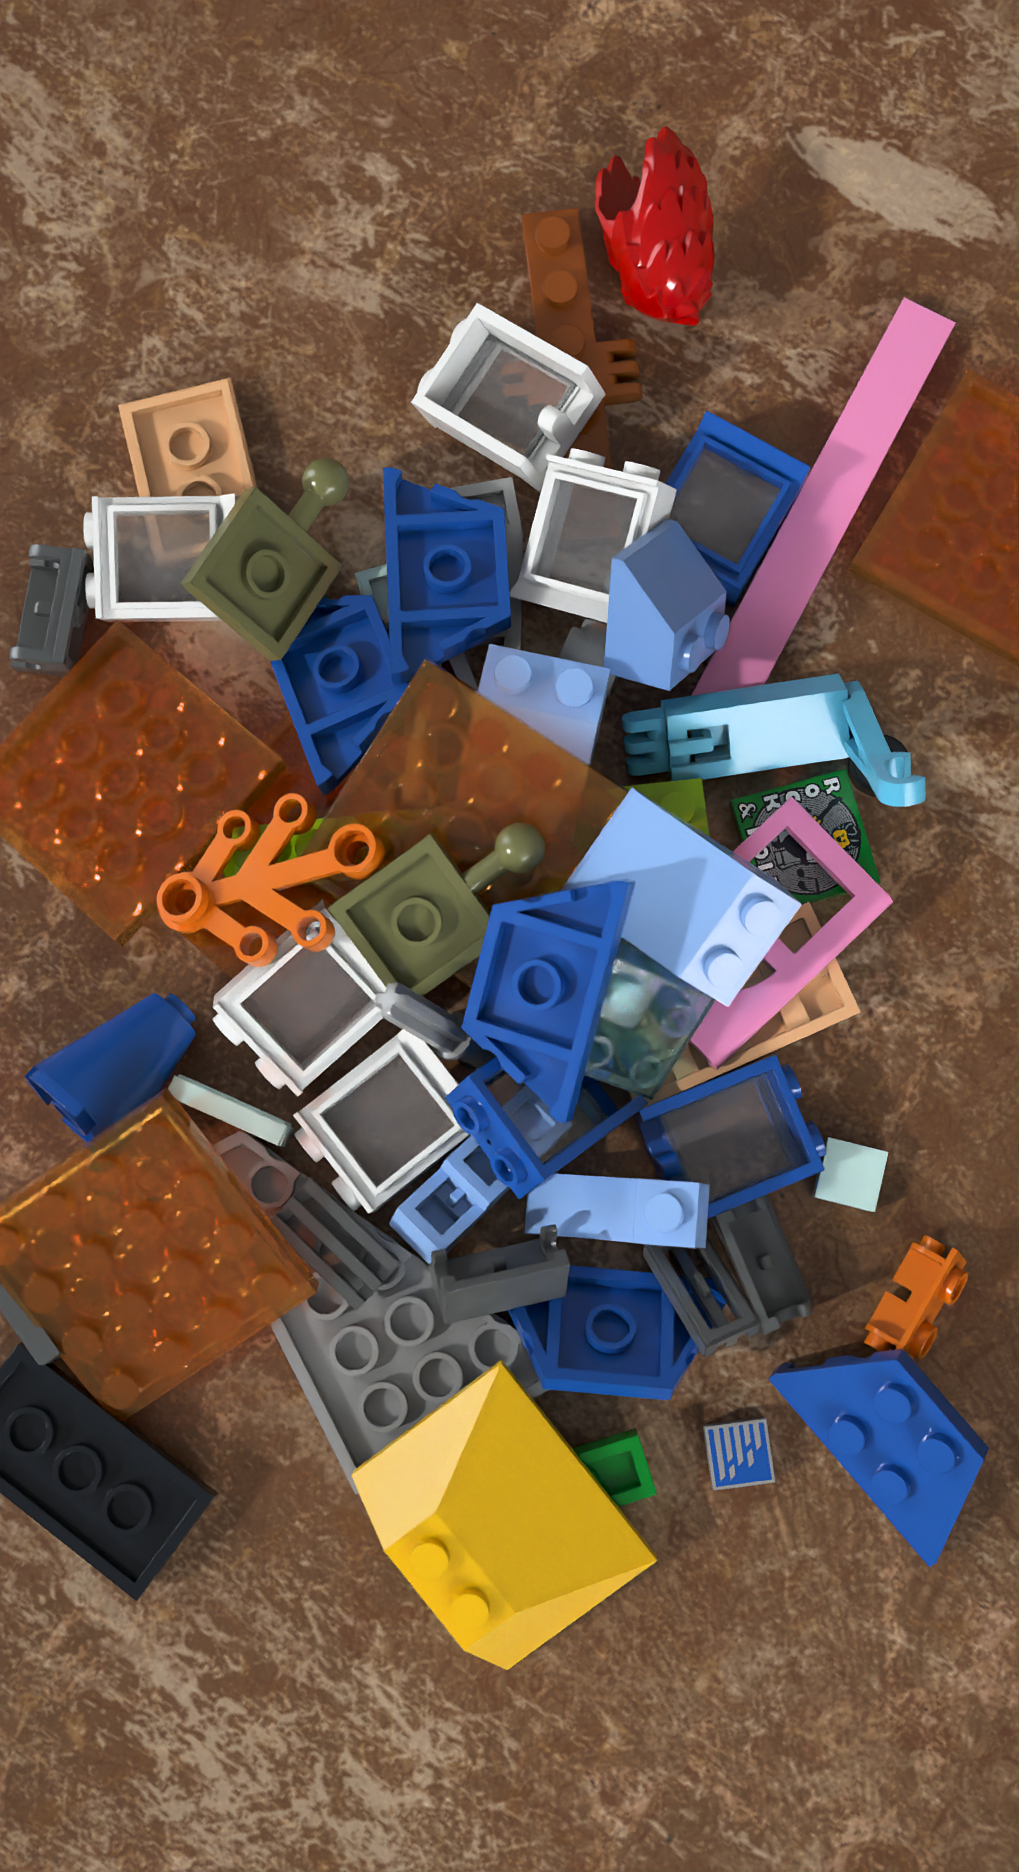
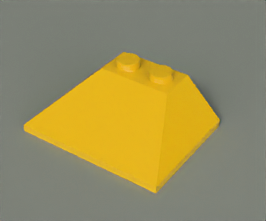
[351,1360,657,1670]

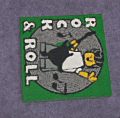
[729,769,881,905]

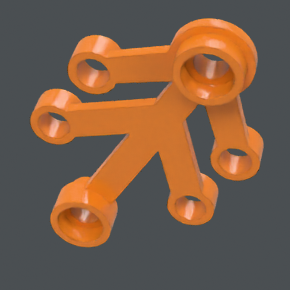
[157,793,385,967]

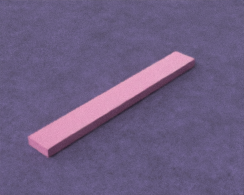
[691,297,956,696]

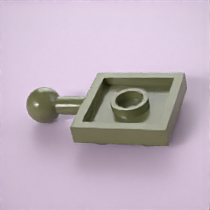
[180,457,349,661]
[328,822,546,996]

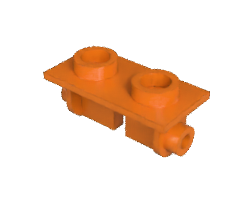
[864,1235,968,1360]

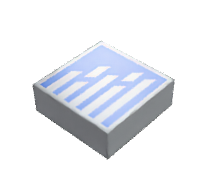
[702,1416,775,1491]

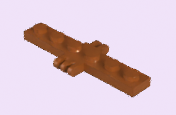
[500,208,643,550]

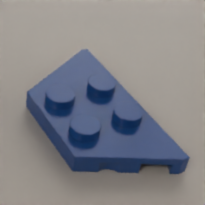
[383,467,511,685]
[270,595,417,795]
[461,879,636,1123]
[508,1265,727,1400]
[768,1349,989,1567]

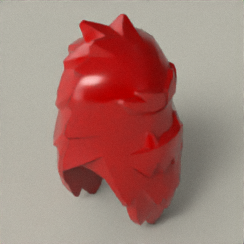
[594,126,715,326]

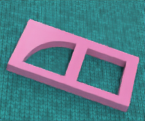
[615,796,893,1070]

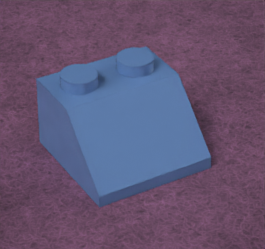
[604,519,730,691]

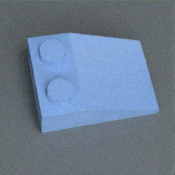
[449,644,610,865]
[560,787,802,1007]

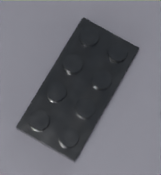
[0,1342,218,1601]

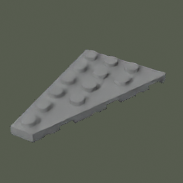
[187,1130,550,1495]

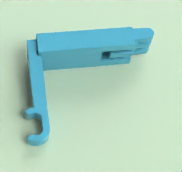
[621,673,925,807]

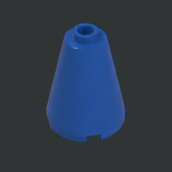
[24,993,196,1161]

